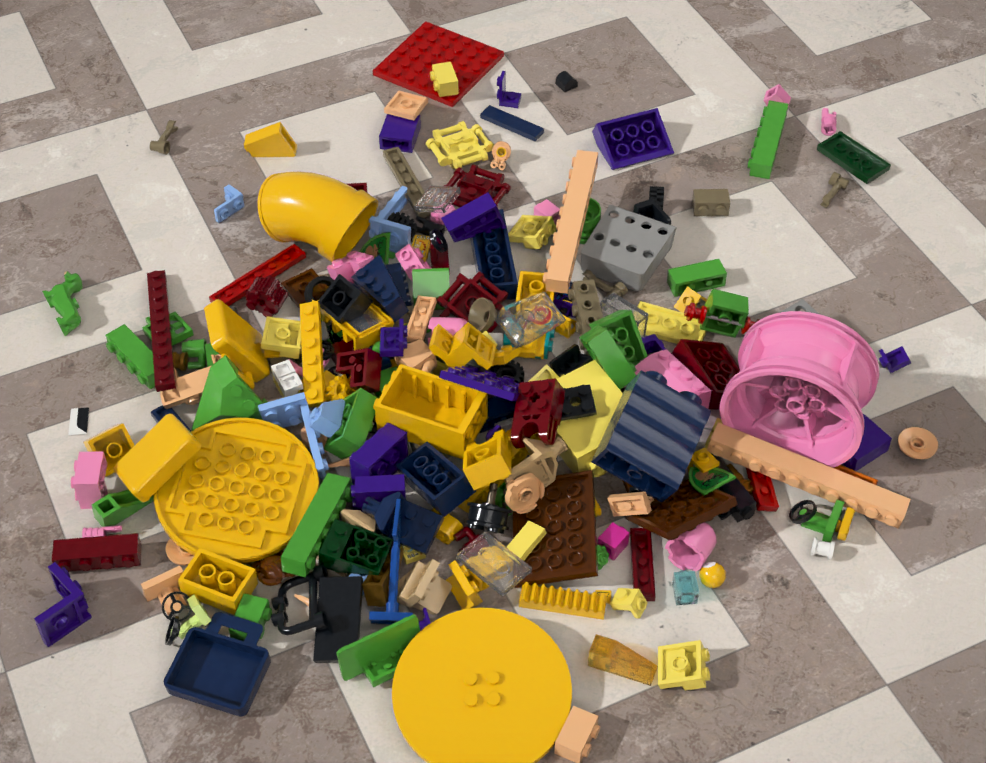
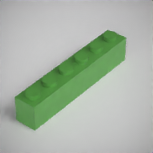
[747,100,789,179]
[281,473,351,577]

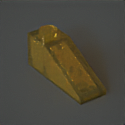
[588,634,658,686]

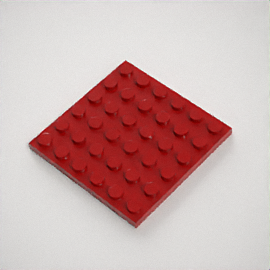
[373,21,504,107]

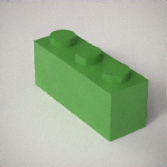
[667,259,727,297]

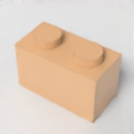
[554,706,600,763]

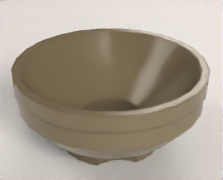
[468,298,497,332]

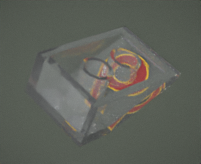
[495,292,566,349]

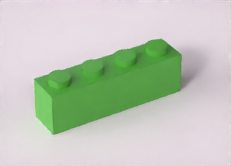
[105,324,155,389]

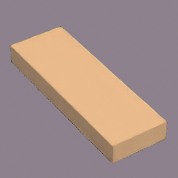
[407,295,437,342]

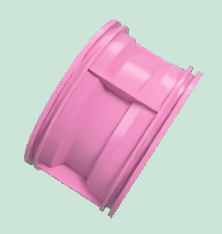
[720,311,879,468]

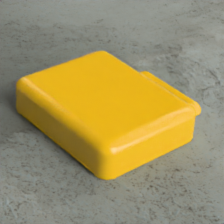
[204,299,270,390]
[114,414,201,503]

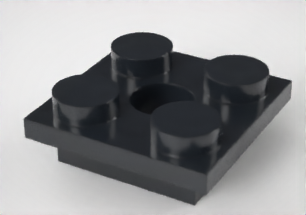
[561,384,597,421]

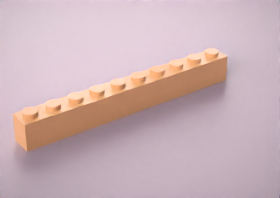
[543,150,598,294]
[707,422,911,529]

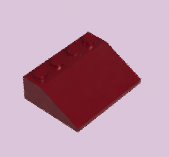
[671,339,740,410]

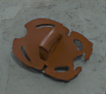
[250,550,295,586]

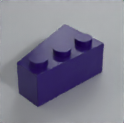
[441,192,507,243]

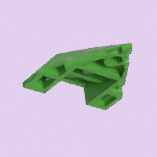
[191,355,268,431]

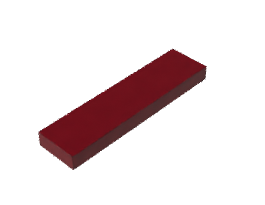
[630,528,656,601]

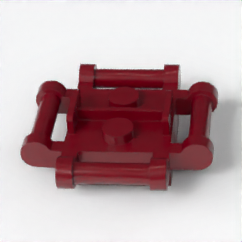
[440,164,511,208]
[436,271,511,333]

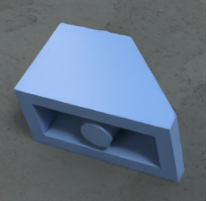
[310,399,345,438]

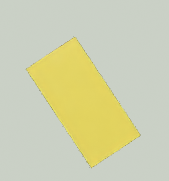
[633,301,707,344]

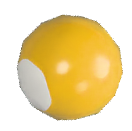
[699,562,726,588]

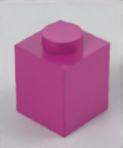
[597,522,630,561]

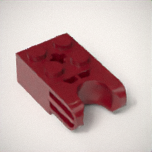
[510,378,565,449]

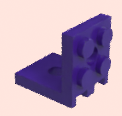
[34,562,92,647]

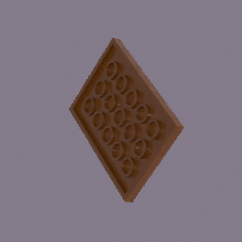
[513,470,598,588]

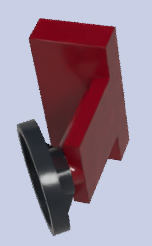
[429,229,450,275]

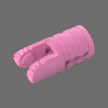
[821,108,837,136]
[82,526,122,538]

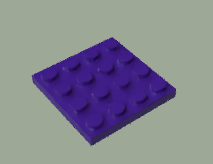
[439,365,520,401]

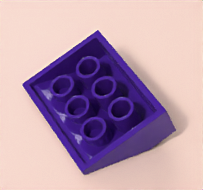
[592,108,674,170]

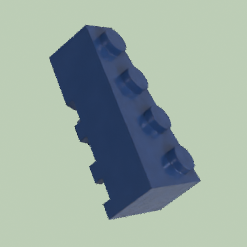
[351,255,409,322]

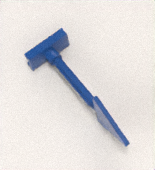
[369,499,413,625]

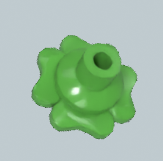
[597,545,609,570]

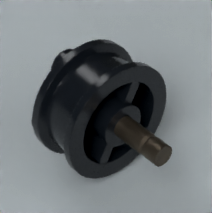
[464,483,512,534]

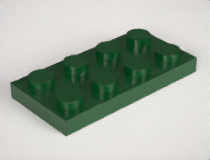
[817,131,891,184]

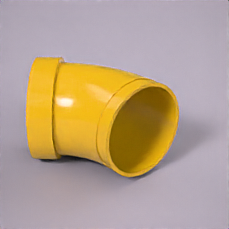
[258,171,379,262]

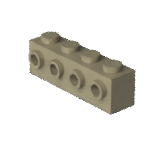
[568,279,603,356]

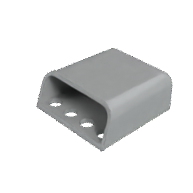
[580,204,677,292]

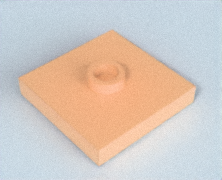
[384,91,428,121]

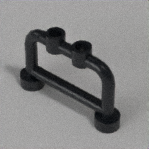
[271,564,329,636]

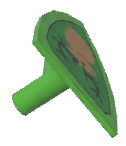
[359,232,396,265]
[688,467,736,495]

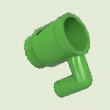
[182,339,207,370]

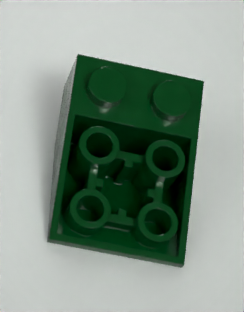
[318,519,394,575]

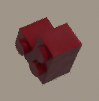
[336,348,382,393]

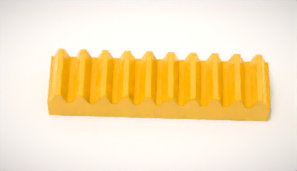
[519,582,607,620]

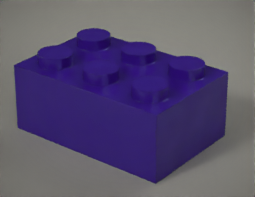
[349,423,408,485]

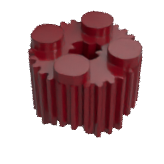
[245,275,288,317]

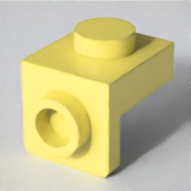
[610,588,647,619]

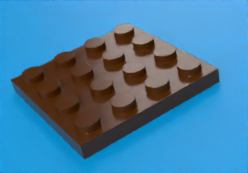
[624,479,738,540]

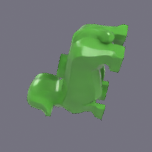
[42,271,83,336]

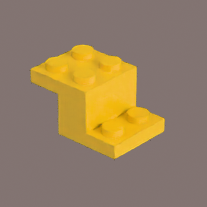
[428,322,497,370]

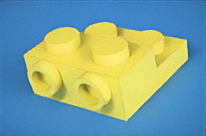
[508,215,556,249]
[261,316,302,359]
[658,640,710,691]

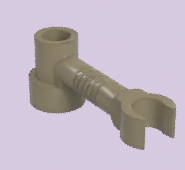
[150,120,178,154]
[820,172,849,208]
[582,269,628,303]

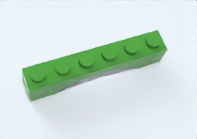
[92,489,154,527]

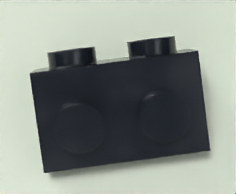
[549,344,593,377]

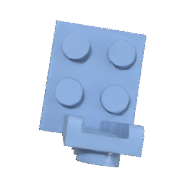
[369,186,411,253]
[258,392,329,480]

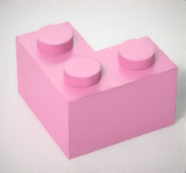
[327,251,374,283]
[71,451,108,509]

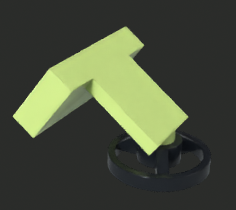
[165,595,211,646]

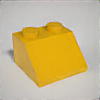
[83,423,135,477]

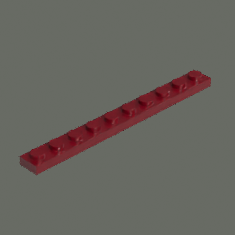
[147,270,176,392]

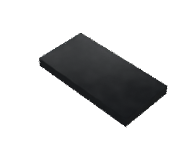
[313,576,363,663]

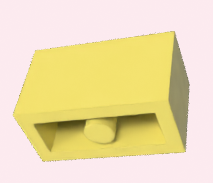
[430,62,459,97]

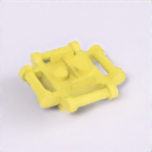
[426,121,494,169]

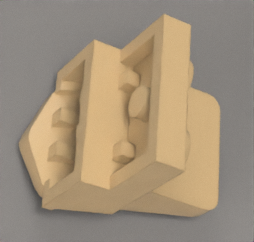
[397,559,452,615]

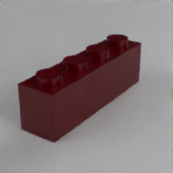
[52,533,142,572]

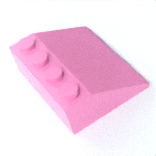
[623,349,711,409]

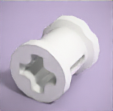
[810,537,835,560]

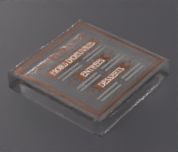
[414,186,461,213]

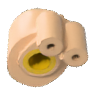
[490,141,511,170]

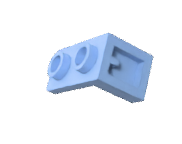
[214,184,245,223]

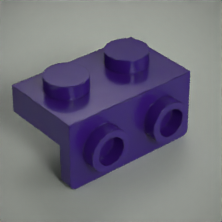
[380,319,408,357]

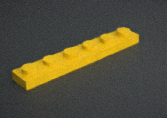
[300,301,325,408]

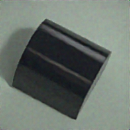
[555,71,578,92]

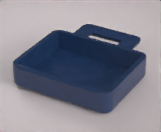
[164,612,271,717]

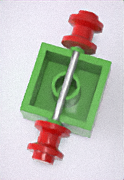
[684,289,760,338]

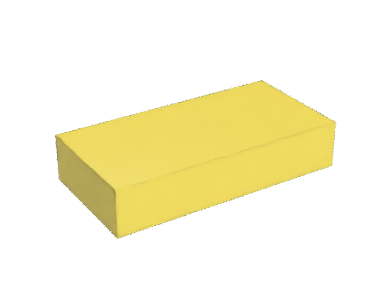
[504,521,547,564]

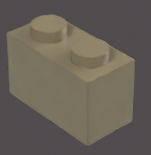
[692,189,730,216]

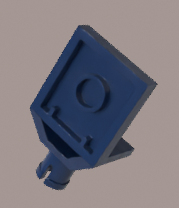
[362,492,444,555]

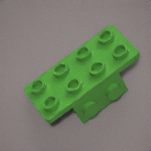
[336,614,420,687]

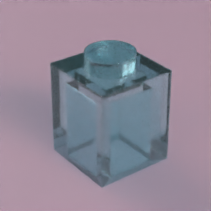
[672,570,699,606]

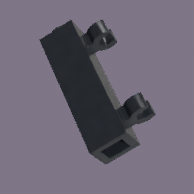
[711,453,757,523]

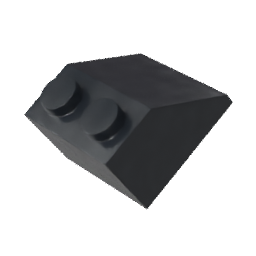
[318,274,373,324]

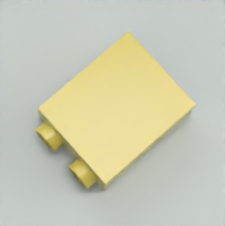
[556,360,623,477]

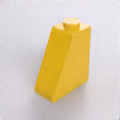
[244,122,297,157]

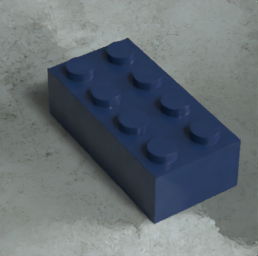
[396,442,476,517]

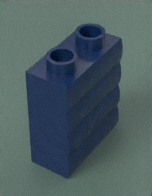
[591,370,711,503]

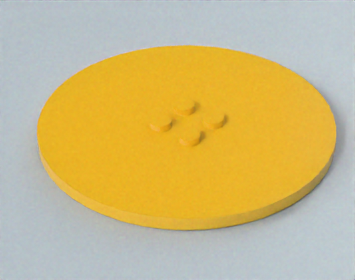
[154,418,319,563]
[392,608,572,763]

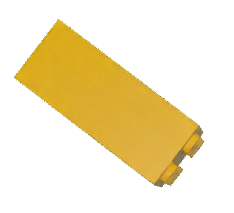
[373,364,488,459]

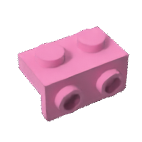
[395,244,432,282]

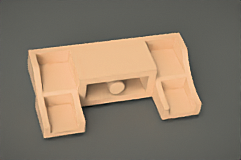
[160,354,221,409]

